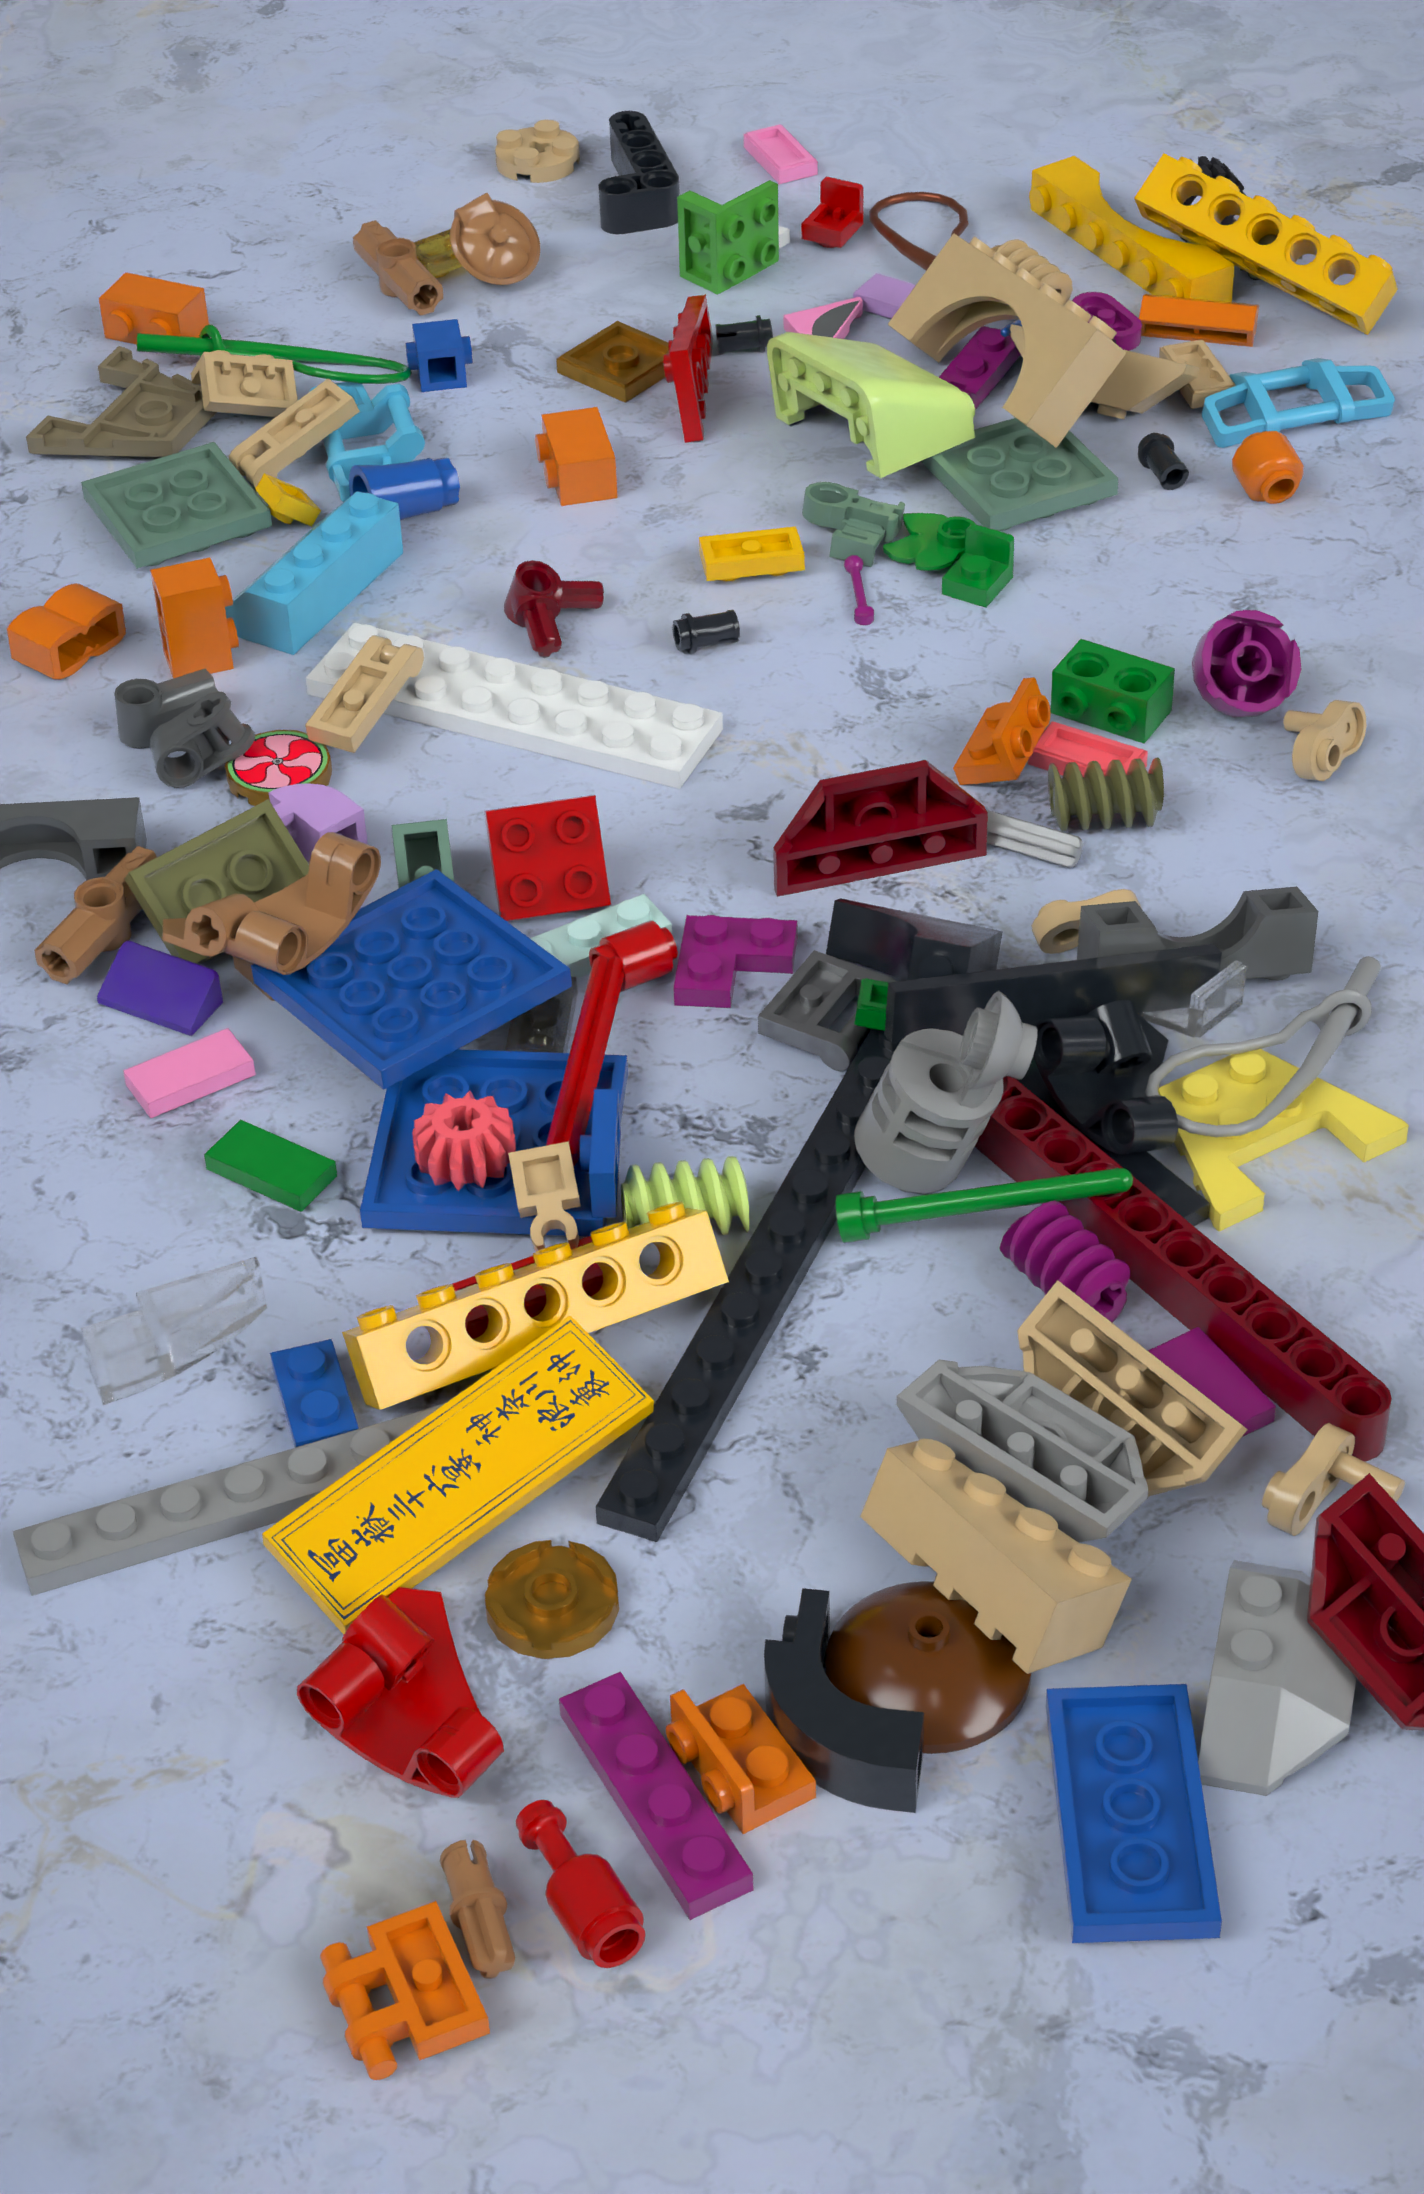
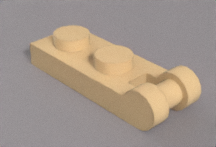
[229,379,360,488]
[305,635,424,753]

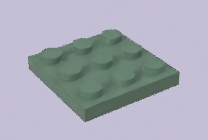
[921,418,1118,531]
[81,442,272,569]

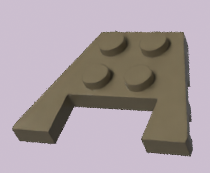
[26,346,217,457]

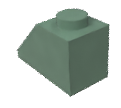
[391,819,454,888]

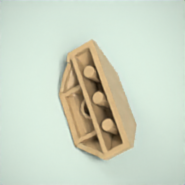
[1010,324,1200,419]
[1017,1280,1247,1497]

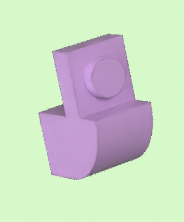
[269,784,368,863]

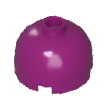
[1192,610,1302,718]

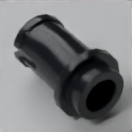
[715,315,773,354]
[1137,433,1189,490]
[672,610,740,654]

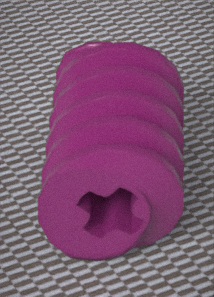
[999,1200,1131,1323]

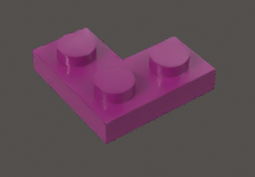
[673,915,798,1008]

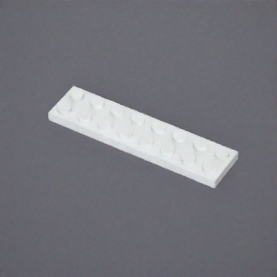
[306,622,723,789]

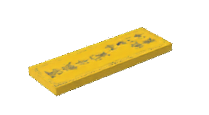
[262,1315,654,1635]

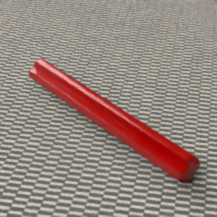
[546,955,624,1167]

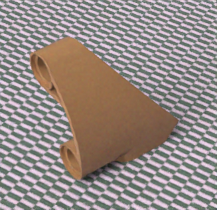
[162,832,381,975]

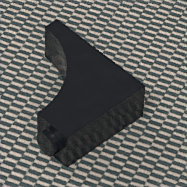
[826,898,1003,981]

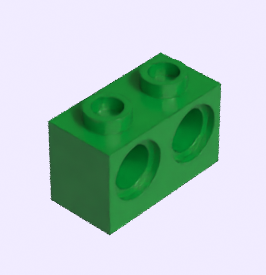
[1051,639,1175,744]

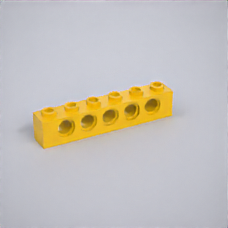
[1134,153,1398,335]
[342,1202,729,1410]

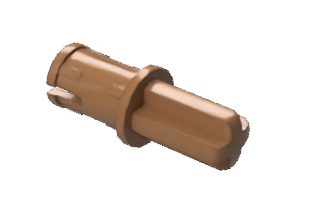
[440,1840,515,1979]

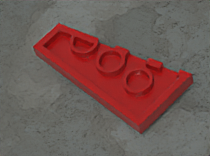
[663,294,713,443]

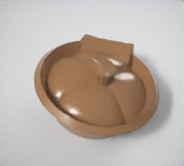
[450,193,540,285]

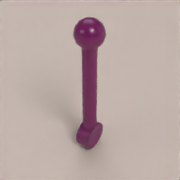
[844,555,874,625]

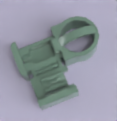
[802,482,905,567]

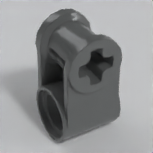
[150,691,255,788]

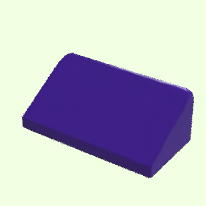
[97,940,223,1036]

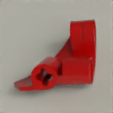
[297,1587,504,1798]

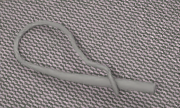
[1146,956,1381,1137]

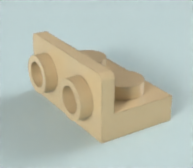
[191,350,298,417]

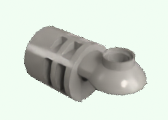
[854,991,1037,1194]

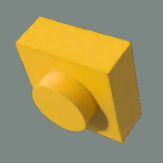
[255,473,321,527]

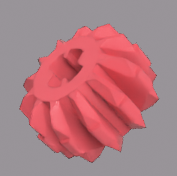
[412,1090,516,1191]

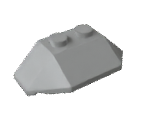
[897,1359,1149,1542]
[1198,1560,1356,1796]

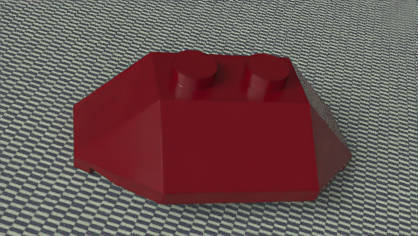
[773,760,988,897]
[1307,1473,1424,1731]

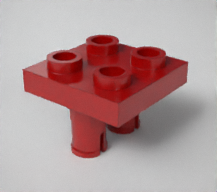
[484,795,611,921]

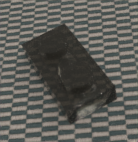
[505,977,578,1053]

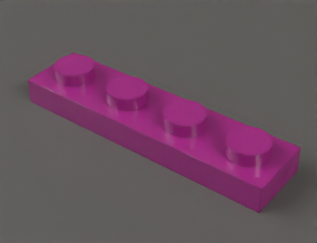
[559,1671,754,1920]

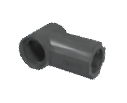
[114,668,218,748]

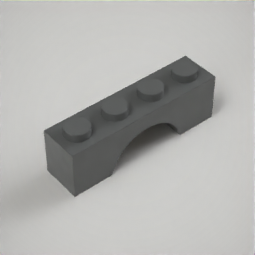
[0,797,147,881]
[1077,886,1319,986]

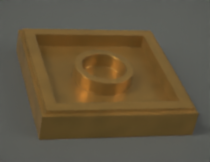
[556,321,669,403]

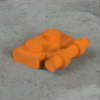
[320,1901,490,2080]

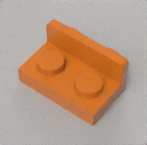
[953,677,1051,785]
[666,1684,816,1834]

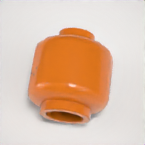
[1232,431,1304,504]

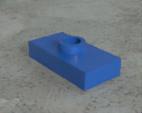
[580,1089,621,1218]

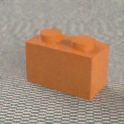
[99,272,209,344]
[535,407,618,506]
[150,557,239,678]

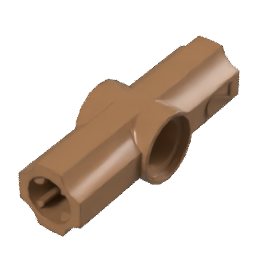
[353,220,443,316]
[34,846,157,985]

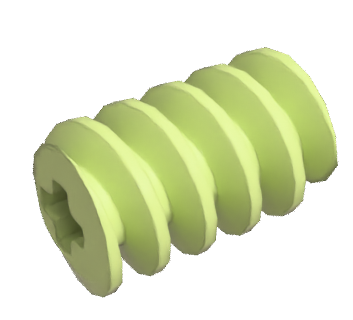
[621,1156,749,1235]

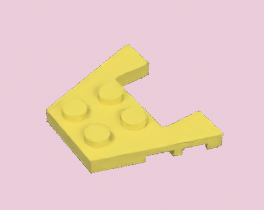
[1158,1049,1409,1232]

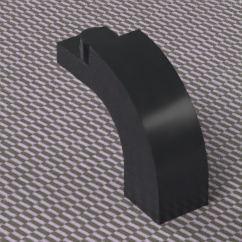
[764,1588,924,1813]

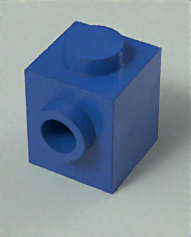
[405,319,473,392]

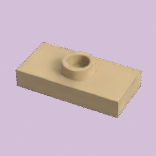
[1159,339,1236,409]

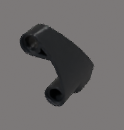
[1033,1000,1178,1155]

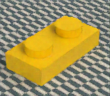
[699,526,805,581]

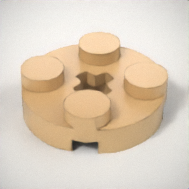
[495,120,580,183]

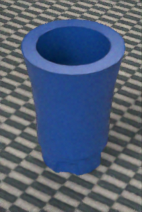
[349,458,460,520]

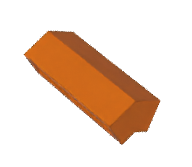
[1139,294,1259,347]

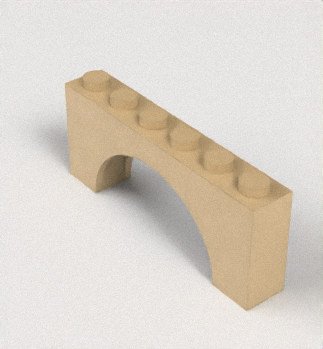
[887,233,1127,448]

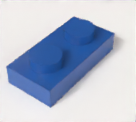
[270,1339,359,1448]

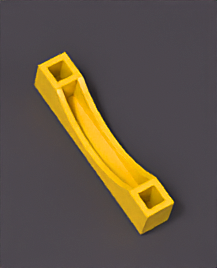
[1029,156,1235,302]

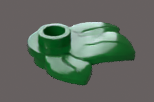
[883,513,975,571]

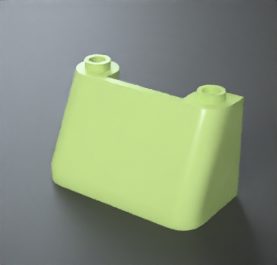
[767,332,975,478]

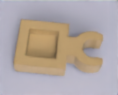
[508,1141,581,1251]

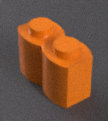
[7,583,126,679]

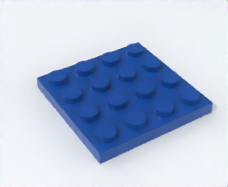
[251,869,572,1090]
[360,1049,628,1237]

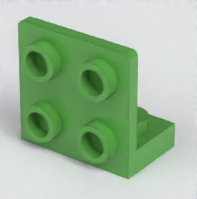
[677,180,779,295]

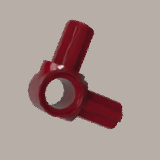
[504,560,604,658]

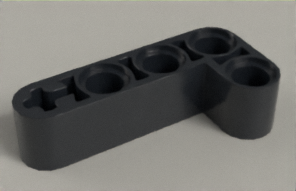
[598,111,680,235]

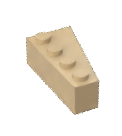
[860,1438,1132,1674]

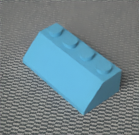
[225,491,403,655]

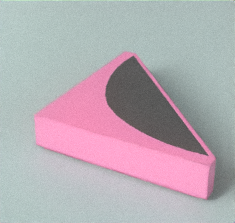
[783,297,863,339]

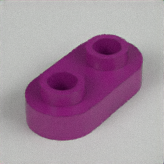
[1072,292,1142,351]

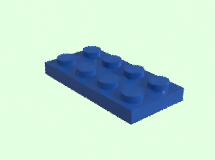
[1046,1684,1222,1943]

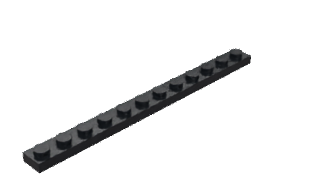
[595,1028,899,1542]

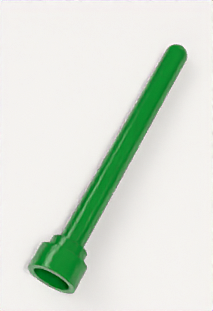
[836,1168,1133,1243]

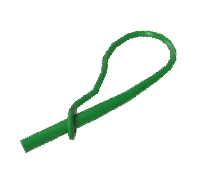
[137,325,412,384]

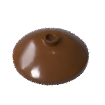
[825,1581,1032,1754]

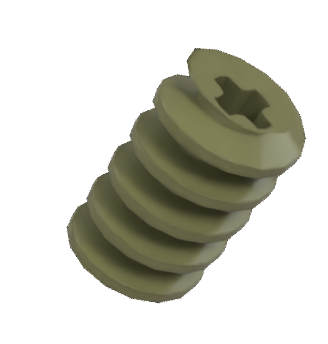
[1048,757,1164,832]

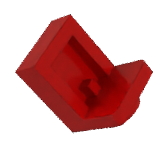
[801,177,864,248]

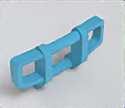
[1201,358,1395,448]
[310,382,425,502]

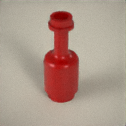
[516,1799,646,1968]

